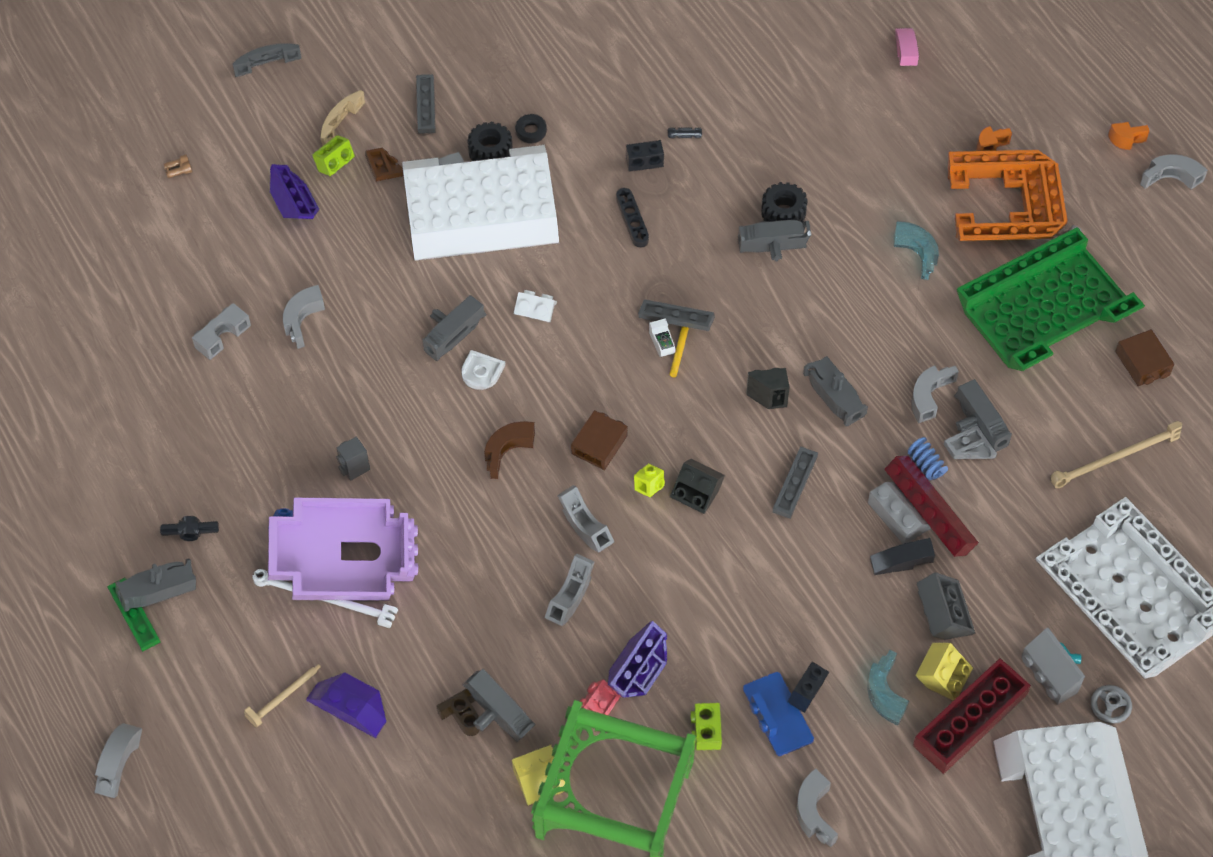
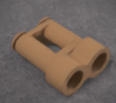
[164,154,193,178]

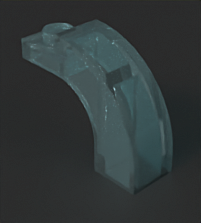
[894,221,939,280]
[867,650,909,726]

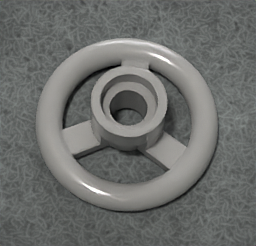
[1091,685,1132,724]

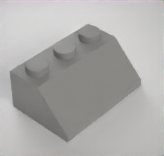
[868,482,931,544]
[1022,628,1085,705]

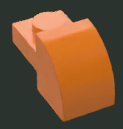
[1108,122,1150,150]
[977,126,1012,151]

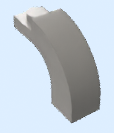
[1140,154,1208,189]
[283,285,325,348]
[911,366,959,423]
[557,485,614,552]
[545,554,595,626]
[95,723,142,798]
[796,768,838,847]

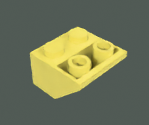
[915,643,973,701]

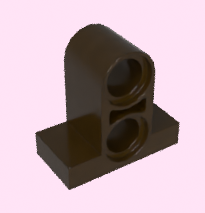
[436,688,480,736]

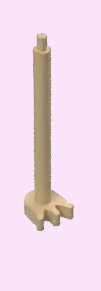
[244,664,321,728]

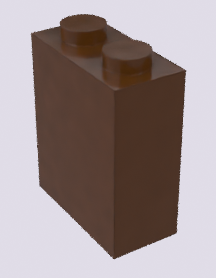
[1115,329,1174,386]
[571,410,628,471]

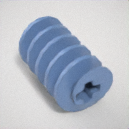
[908,437,948,481]

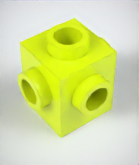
[634,463,665,497]

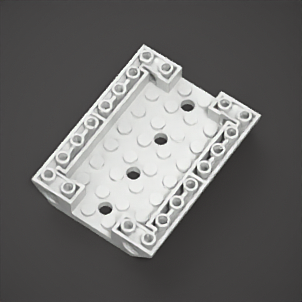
[1036,497,1213,678]

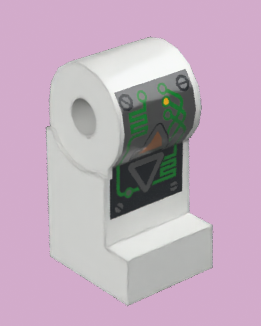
[649,319,675,357]

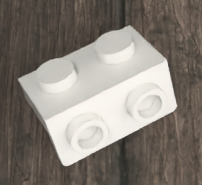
[514,290,557,322]

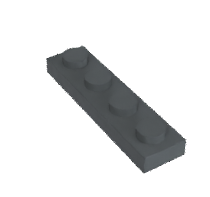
[416,74,436,134]
[638,299,715,331]
[772,446,818,519]

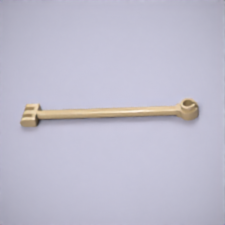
[1051,421,1182,489]

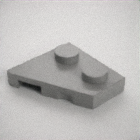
[944,426,997,459]

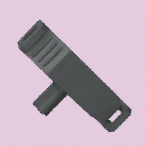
[738,220,811,262]
[422,295,486,361]
[803,356,868,426]
[954,379,1012,452]
[115,558,196,612]
[462,669,536,742]

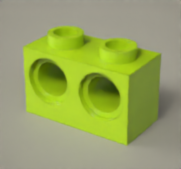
[312,135,355,176]
[691,703,722,750]

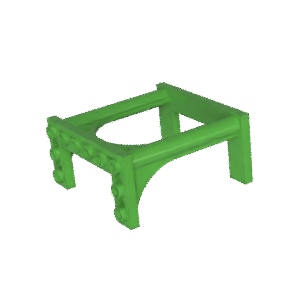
[531,700,696,857]

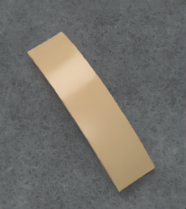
[321,90,365,147]

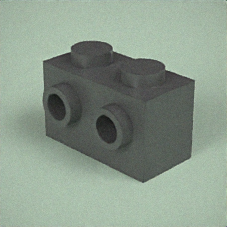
[336,436,370,481]

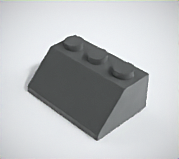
[917,572,975,640]

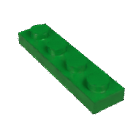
[107,577,161,652]

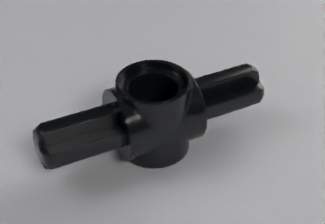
[160,516,219,541]

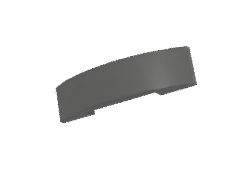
[232,43,302,77]

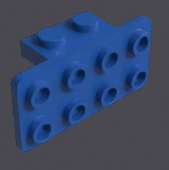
[743,672,814,756]

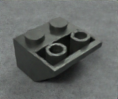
[746,368,790,409]
[670,459,725,514]

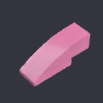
[895,28,919,66]

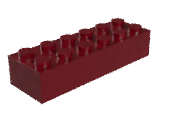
[913,658,1031,775]

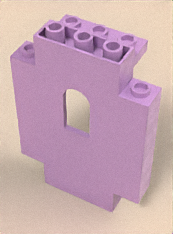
[268,498,418,601]

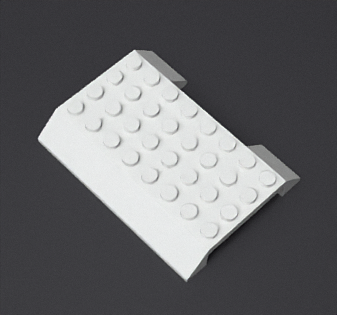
[402,145,559,261]
[993,722,1148,857]

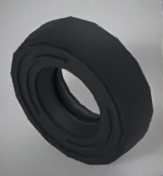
[515,114,547,143]

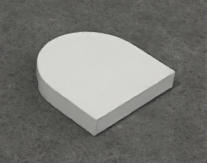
[462,350,505,390]

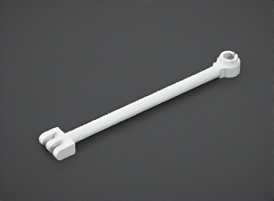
[253,569,398,628]

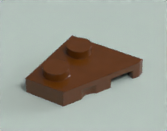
[365,148,404,181]

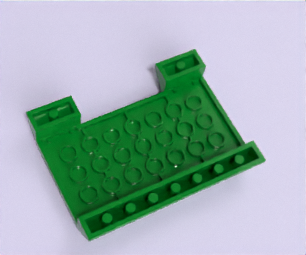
[957,227,1145,371]

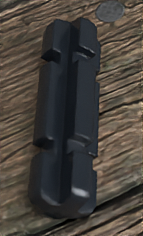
[668,127,702,138]

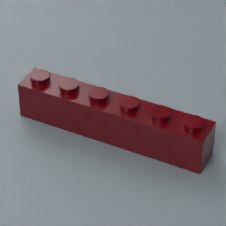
[884,456,979,557]

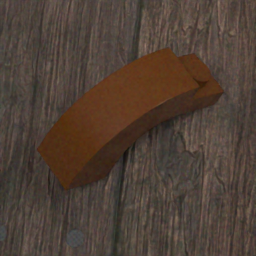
[484,421,535,479]

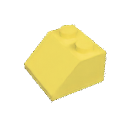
[512,745,565,805]

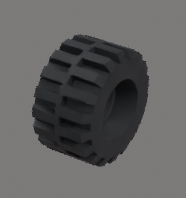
[467,122,513,161]
[761,182,808,223]

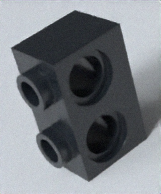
[626,140,664,172]
[787,662,829,713]

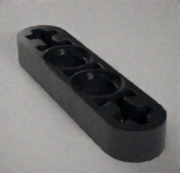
[616,188,649,248]

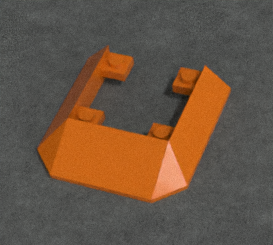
[948,150,1068,241]

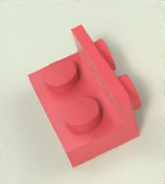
[580,680,621,715]

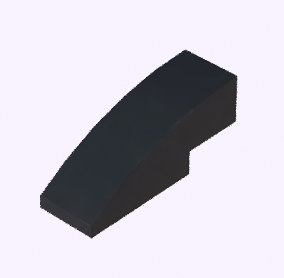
[870,538,935,575]

